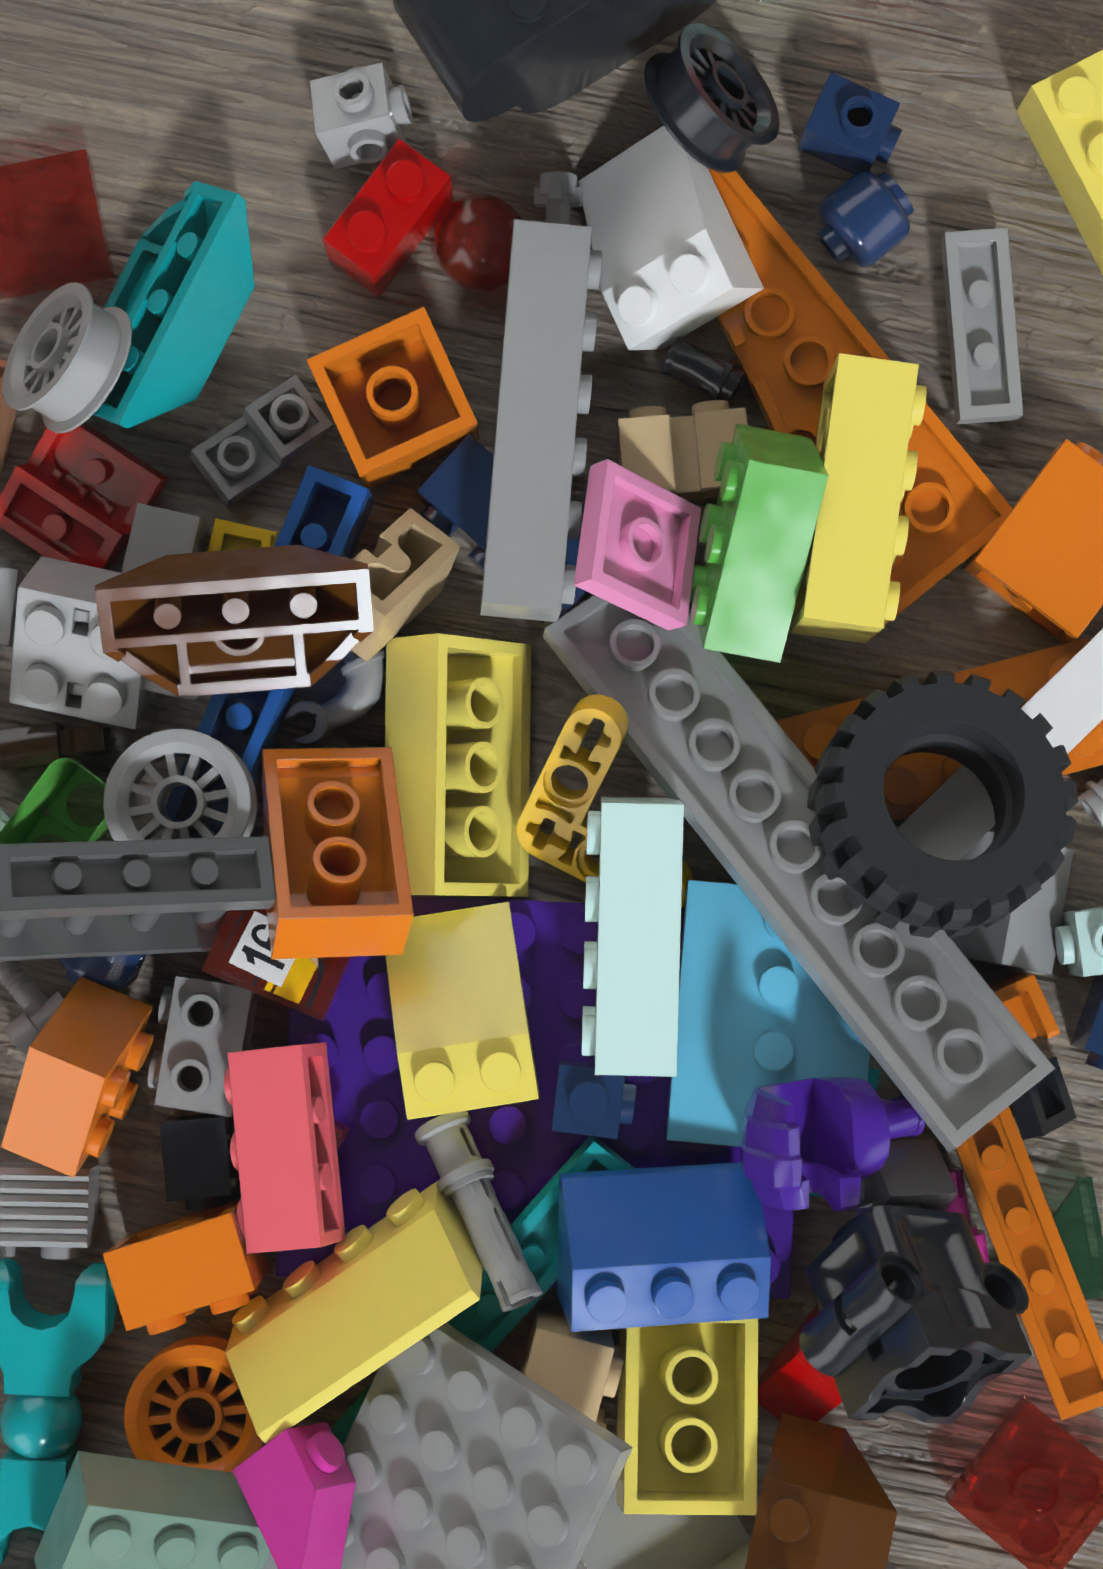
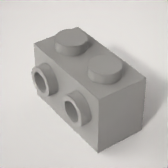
[148,974,260,1117]

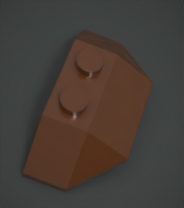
[95,545,373,697]
[745,1413,897,1569]

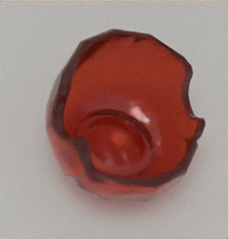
[432,193,523,291]

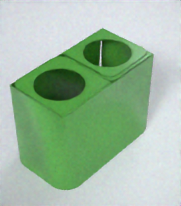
[0,758,109,844]

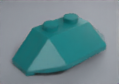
[93,181,255,429]

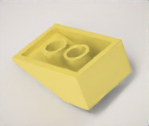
[385,902,539,1120]

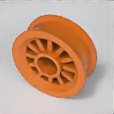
[124,1335,264,1473]

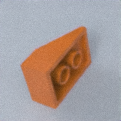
[261,747,414,959]

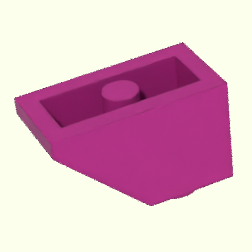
[232,1422,356,1569]

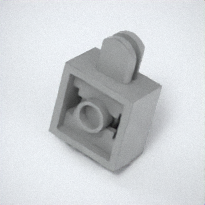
[9,556,199,729]

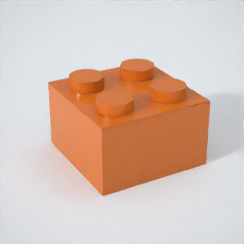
[307,307,480,489]
[1,977,154,1178]
[103,1199,271,1335]

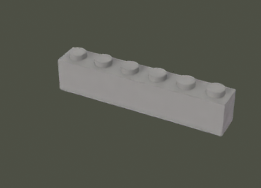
[480,219,602,622]

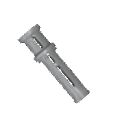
[414,1111,542,1312]

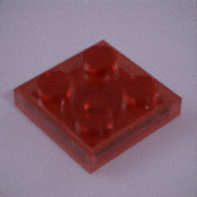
[0,149,115,300]
[944,1396,1103,1569]

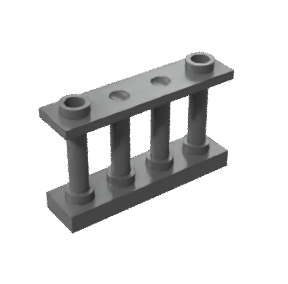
[0,836,276,961]

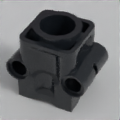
[799,1203,1032,1424]

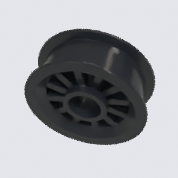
[644,23,780,173]

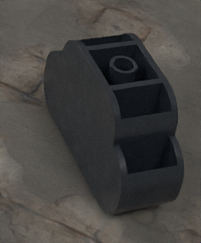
[393,0,716,122]

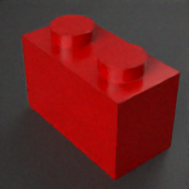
[322,139,453,297]

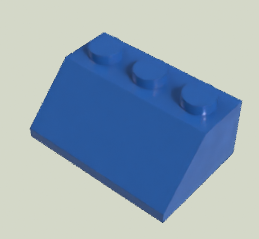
[557,1162,771,1332]

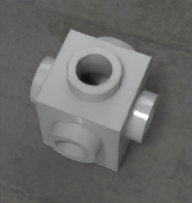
[310,62,413,170]

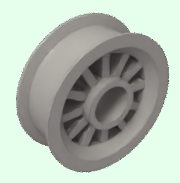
[2,282,132,433]
[103,729,257,841]

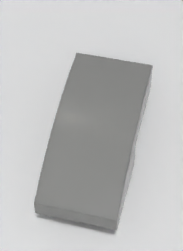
[190,375,333,508]

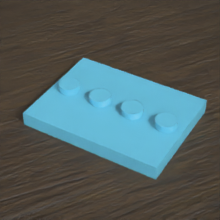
[665,880,870,1147]

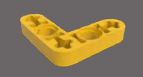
[516,694,693,908]

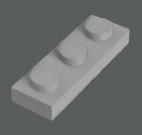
[941,228,1023,425]

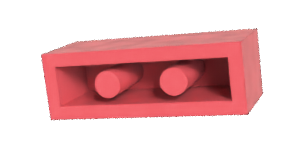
[224,1042,346,1254]

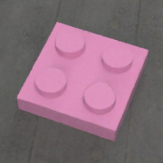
[574,459,701,631]

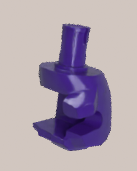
[740,1076,925,1212]

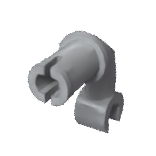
[285,650,386,747]

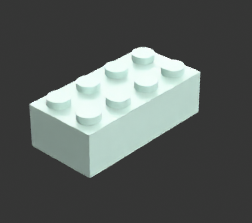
[582,796,684,1077]

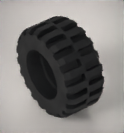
[807,671,1078,938]

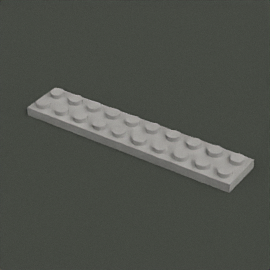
[543,595,1055,1152]

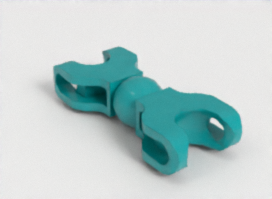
[0,1258,117,1565]

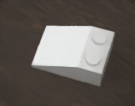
[578,125,764,350]

